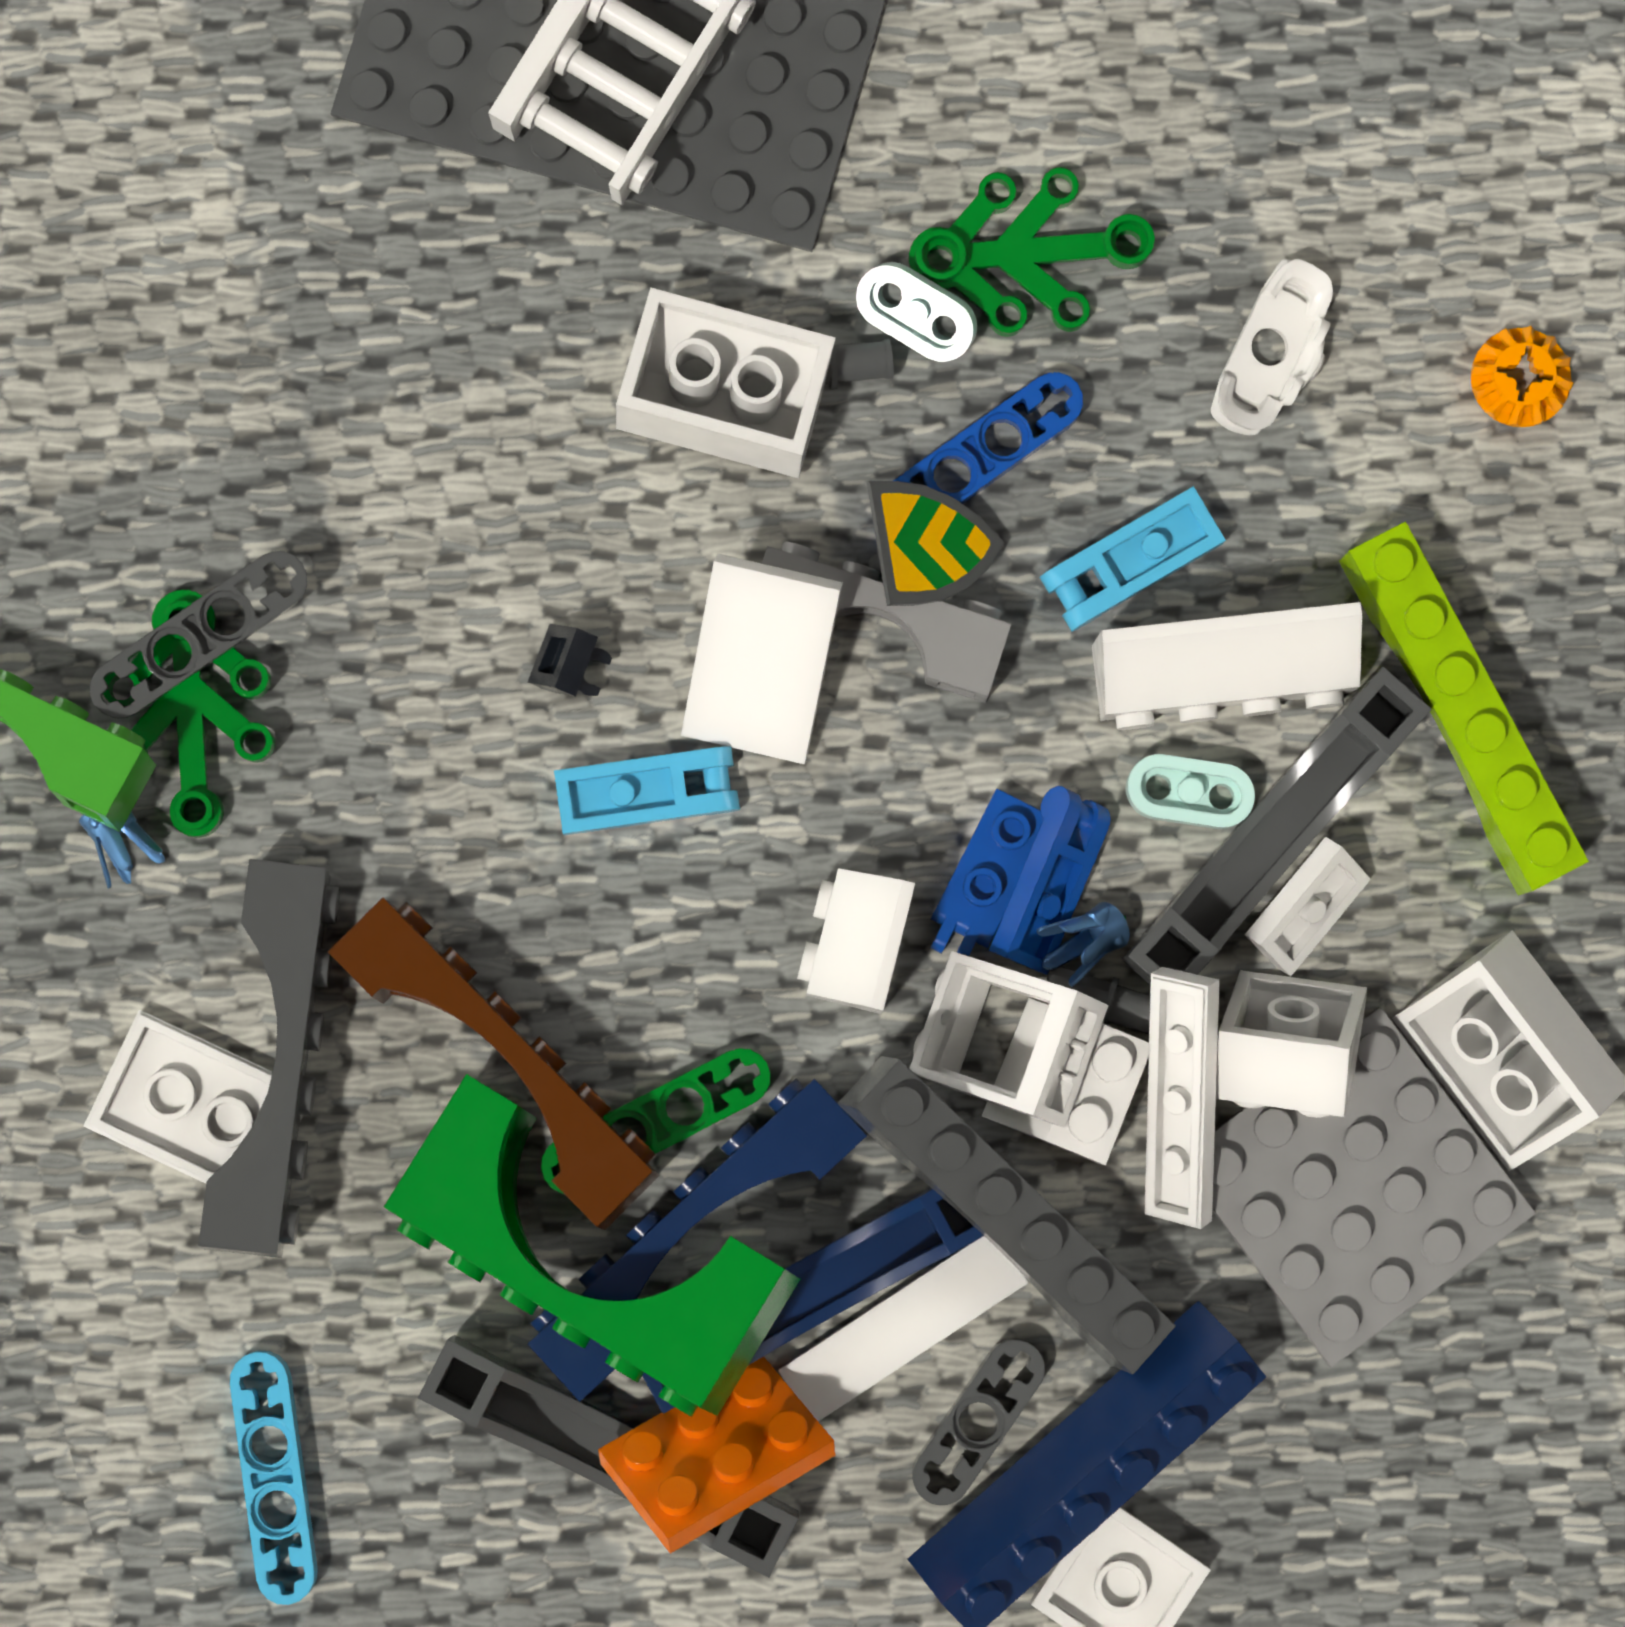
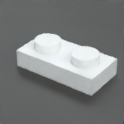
[1245,837,1371,977]

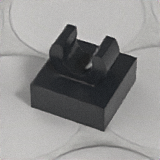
[527,624,612,697]

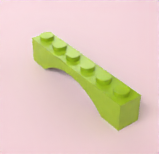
[1339,521,1589,896]

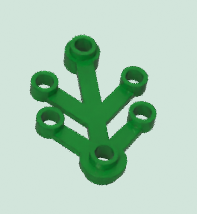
[908,167,1155,337]
[103,590,275,838]

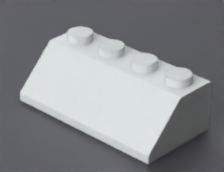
[1092,602,1362,730]

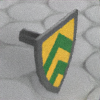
[867,481,1005,606]

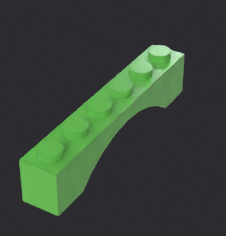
[0,669,157,832]

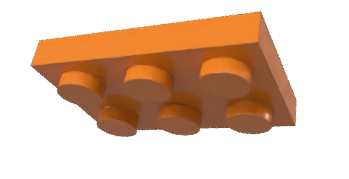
[598,1356,836,1554]

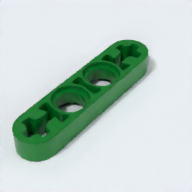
[541,1048,771,1194]

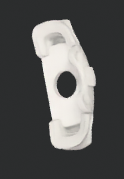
[1211,259,1333,435]

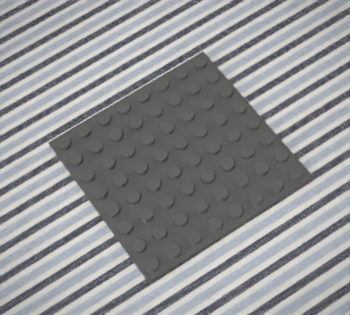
[330,0,886,252]

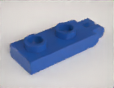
[930,788,1044,956]

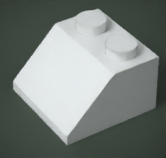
[797,868,915,1014]
[1216,970,1367,1118]
[981,998,1149,1165]

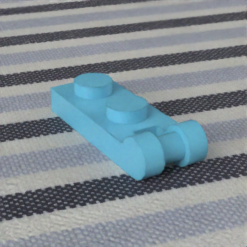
[1039,486,1226,632]
[554,746,740,836]

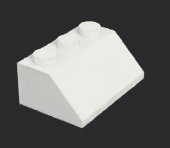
[616,287,835,479]
[1392,930,1625,1171]

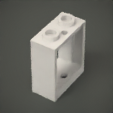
[909,951,1109,1128]

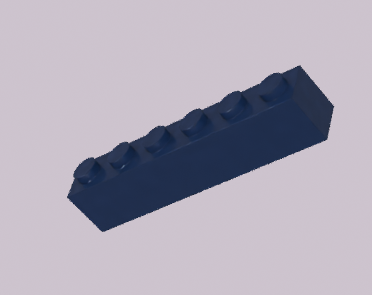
[907,1301,1266,1627]

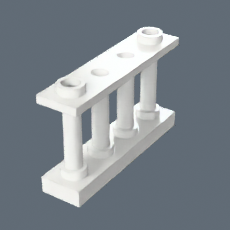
[488,0,756,205]

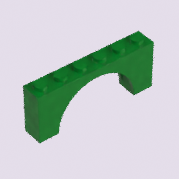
[384,1074,800,1417]

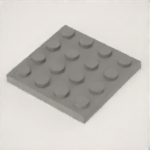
[1212,1007,1536,1368]

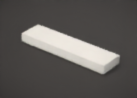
[1145,967,1219,1229]
[778,1236,1029,1422]

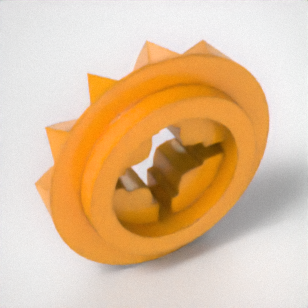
[1471,326,1573,427]

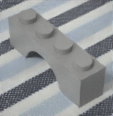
[762,542,1011,703]

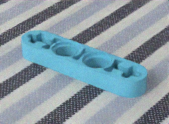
[230,1350,318,1605]

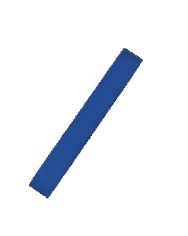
[893,372,1083,504]

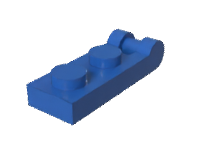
[989,786,1111,975]

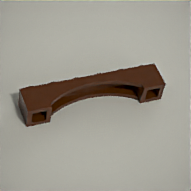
[328,897,660,1230]

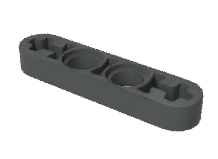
[90,551,307,719]

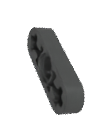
[912,1338,1045,1506]

